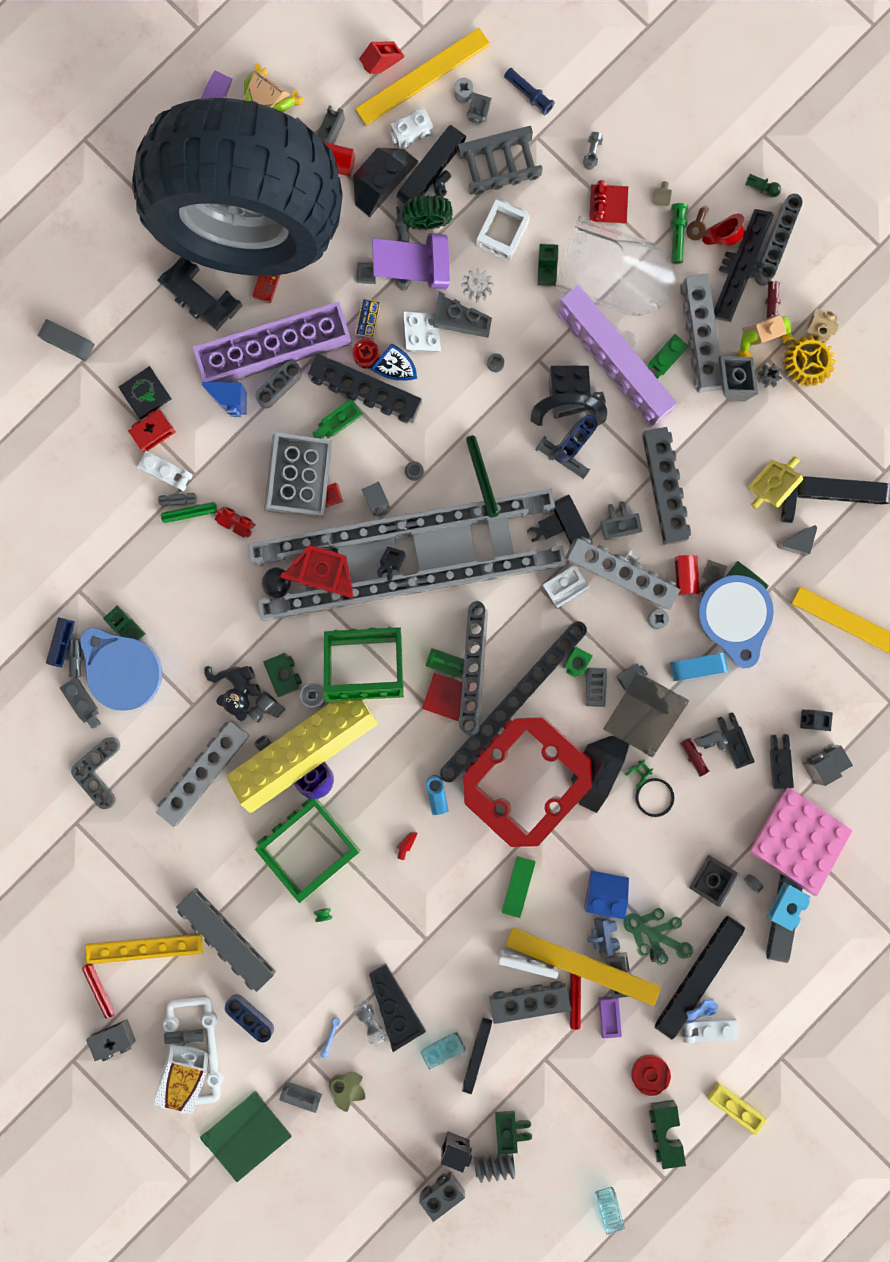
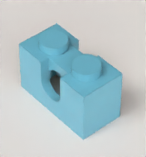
[766,882,810,931]

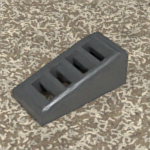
[586,668,607,707]

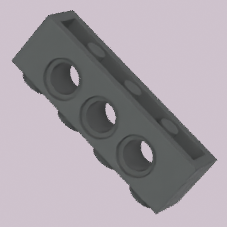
[489,981,571,1024]

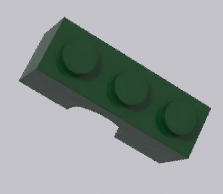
[649,1100,686,1169]

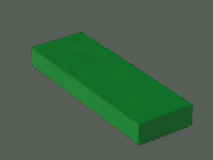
[501,856,536,918]

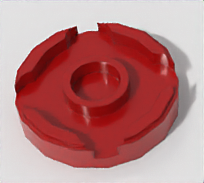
[631,1055,671,1096]

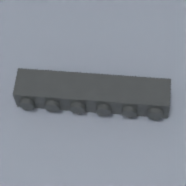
[176,888,276,992]

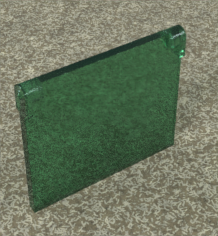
[200,1091,292,1182]

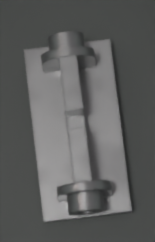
[279,1081,322,1113]

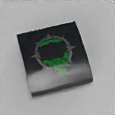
[119,366,172,420]

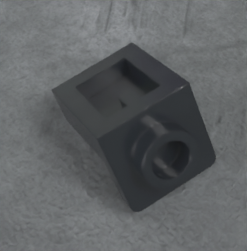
[800,709,833,731]

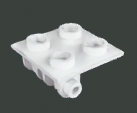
[403,312,441,353]

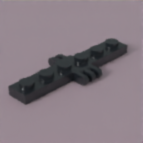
[714,209,774,322]

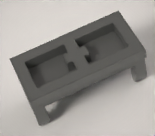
[317,105,345,144]

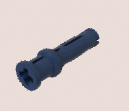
[504,67,555,116]

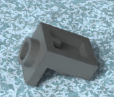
[695,731,728,751]

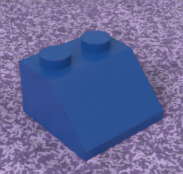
[202,382,247,417]
[584,870,629,920]

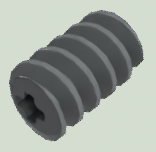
[474,1154,515,1183]

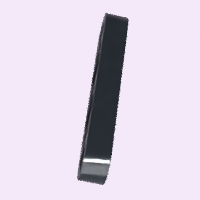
[462,1017,492,1094]

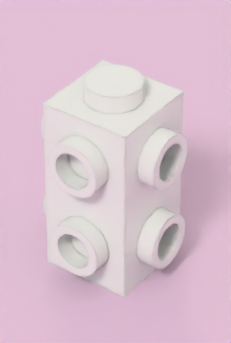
[389,108,433,149]

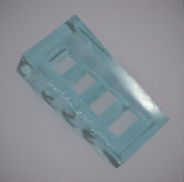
[595,1187,625,1235]

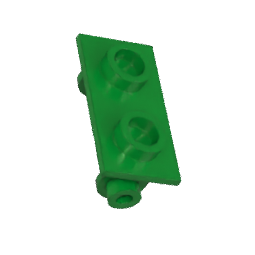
[425,648,464,678]

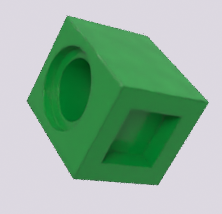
[563,647,593,678]

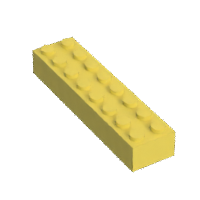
[226,700,379,813]

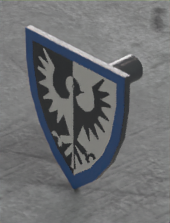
[370,343,417,381]

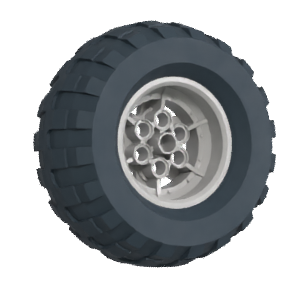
[132,98,343,276]

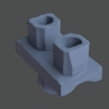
[587,918,620,957]

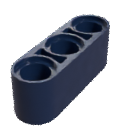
[554,415,598,463]
[224,994,274,1043]

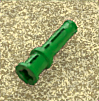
[670,203,688,264]

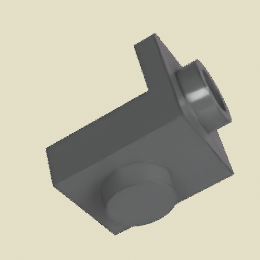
[466,92,492,124]

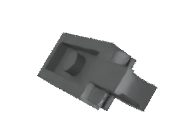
[553,392,606,419]
[60,677,101,728]

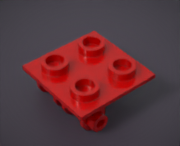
[589,180,629,224]

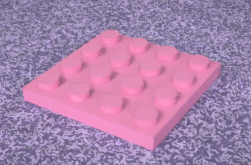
[749,788,853,896]

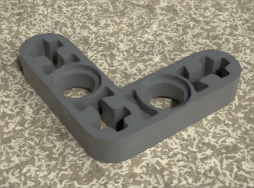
[71,737,120,809]

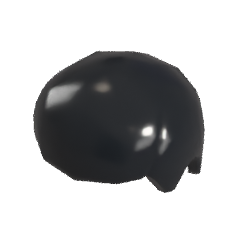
[262,567,291,598]

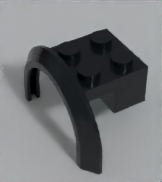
[530,366,607,426]

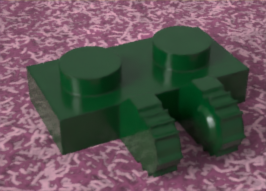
[495,1111,532,1155]

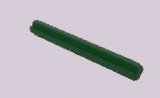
[466,435,499,518]

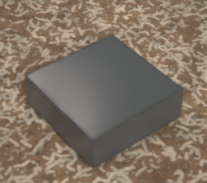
[357,263,376,284]

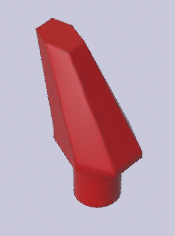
[396,832,418,860]

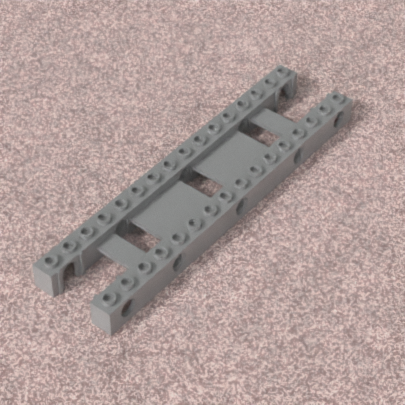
[248,488,566,621]

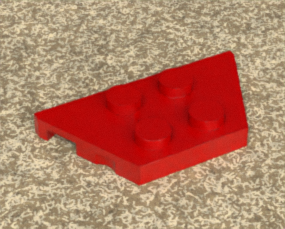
[280,545,354,599]

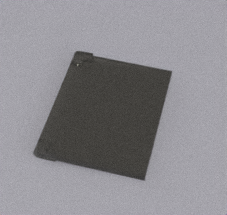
[603,672,689,757]

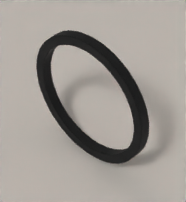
[635,778,675,817]

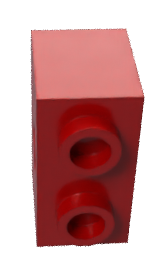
[128,409,176,453]

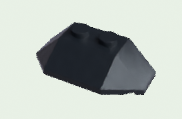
[353,148,418,218]
[571,735,630,813]

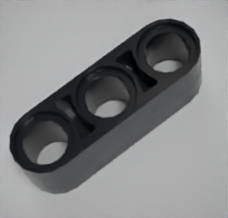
[554,494,593,545]

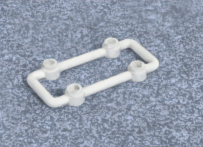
[162,997,224,1105]

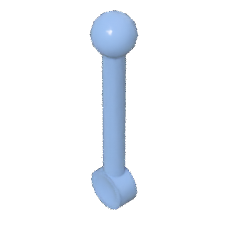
[320,1018,340,1058]

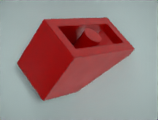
[359,41,404,74]

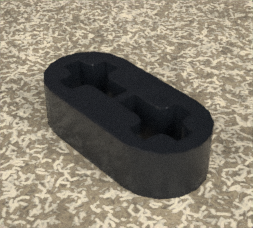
[781,488,798,523]

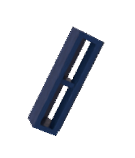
[45,617,75,668]

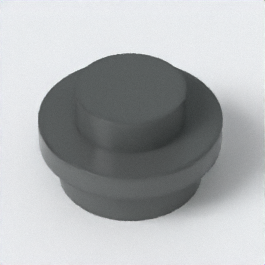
[405,461,424,481]

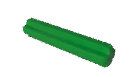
[161,502,217,523]

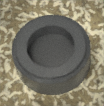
[744,874,763,893]

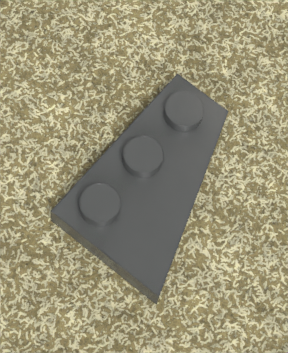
[433,291,492,338]

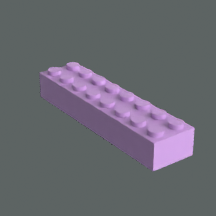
[557,285,677,426]
[193,301,352,382]

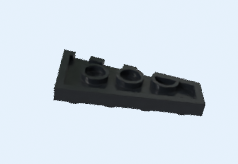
[369,963,426,1052]

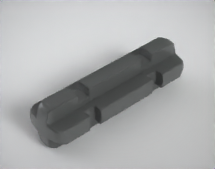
[158,493,197,506]

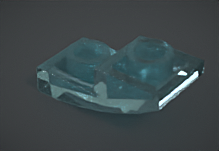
[420,1032,466,1070]

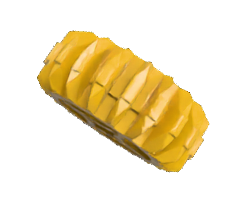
[783,335,836,387]

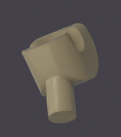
[652,181,672,206]

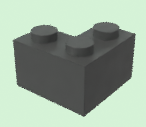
[802,744,853,786]

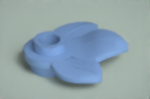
[686,999,718,1022]

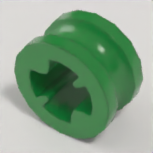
[314,908,332,922]

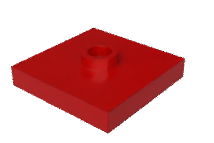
[422,673,470,721]

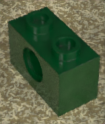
[263,653,302,697]

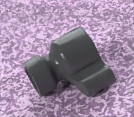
[248,691,285,723]

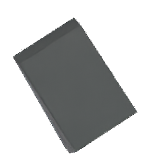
[777,525,817,556]

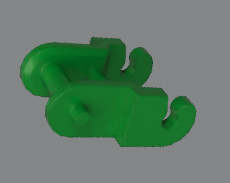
[625,759,653,788]

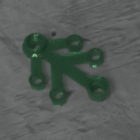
[623,908,693,965]

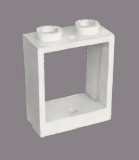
[476,199,530,262]

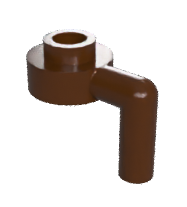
[686,206,709,240]

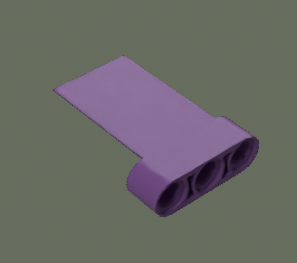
[372,233,450,289]

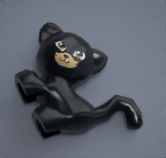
[204,666,261,721]

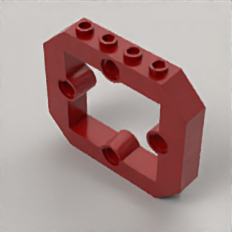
[463,717,592,847]

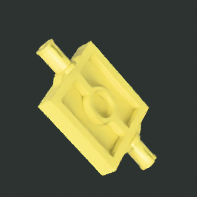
[748,456,803,509]

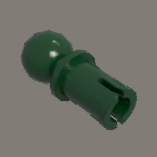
[745,173,781,197]

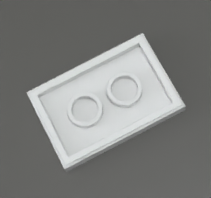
[498,949,559,979]

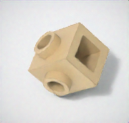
[807,308,839,340]

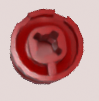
[353,339,380,369]

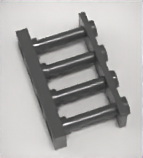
[458,125,543,195]

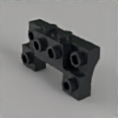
[157,257,243,331]

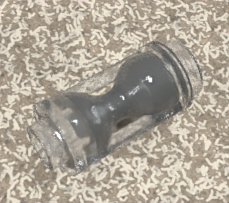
[354,1000,387,1046]

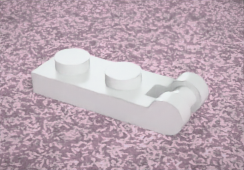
[137,451,193,492]
[682,1019,738,1043]

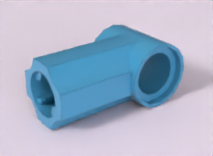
[426,775,449,815]

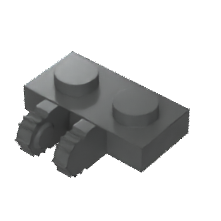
[600,501,643,540]

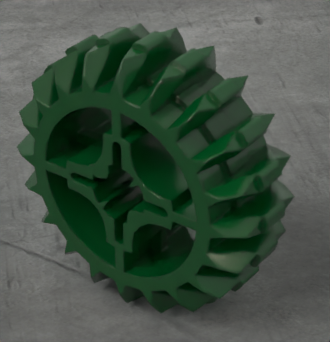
[402,195,453,230]

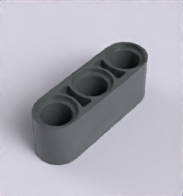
[37,319,95,361]
[255,360,302,408]

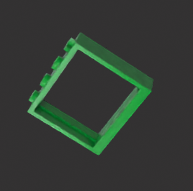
[324,627,404,702]
[255,799,361,903]

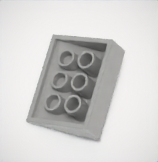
[264,432,332,516]

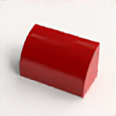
[324,142,355,177]
[674,555,700,596]

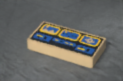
[355,298,381,340]

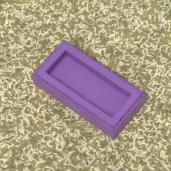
[598,996,622,1038]

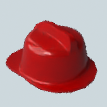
[702,213,745,246]

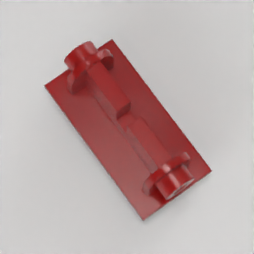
[215,507,257,538]

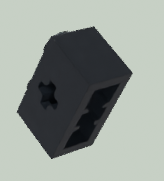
[441,1131,472,1173]

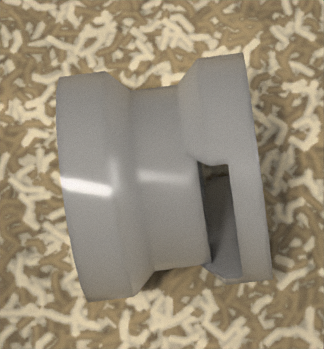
[454,78,473,103]
[647,609,669,629]

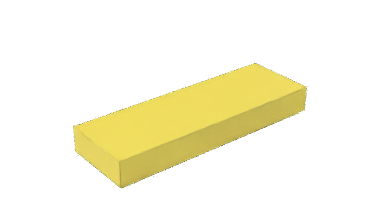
[707,1082,767,1135]

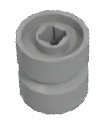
[299,683,325,708]

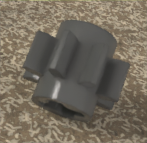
[757,363,782,388]

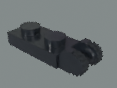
[717,712,755,769]
[770,734,794,789]

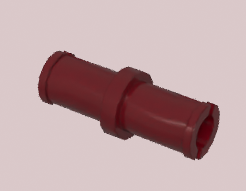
[765,281,781,318]
[680,738,710,777]

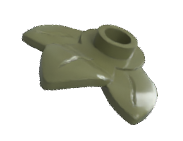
[329,1072,365,1112]

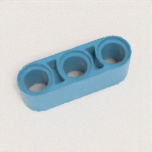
[670,653,728,681]

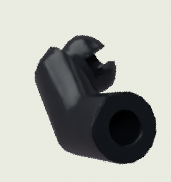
[433,170,452,197]

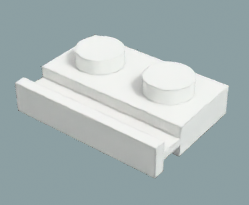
[542,565,590,608]

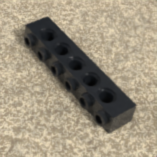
[308,353,422,423]

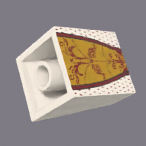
[153,1043,209,1114]

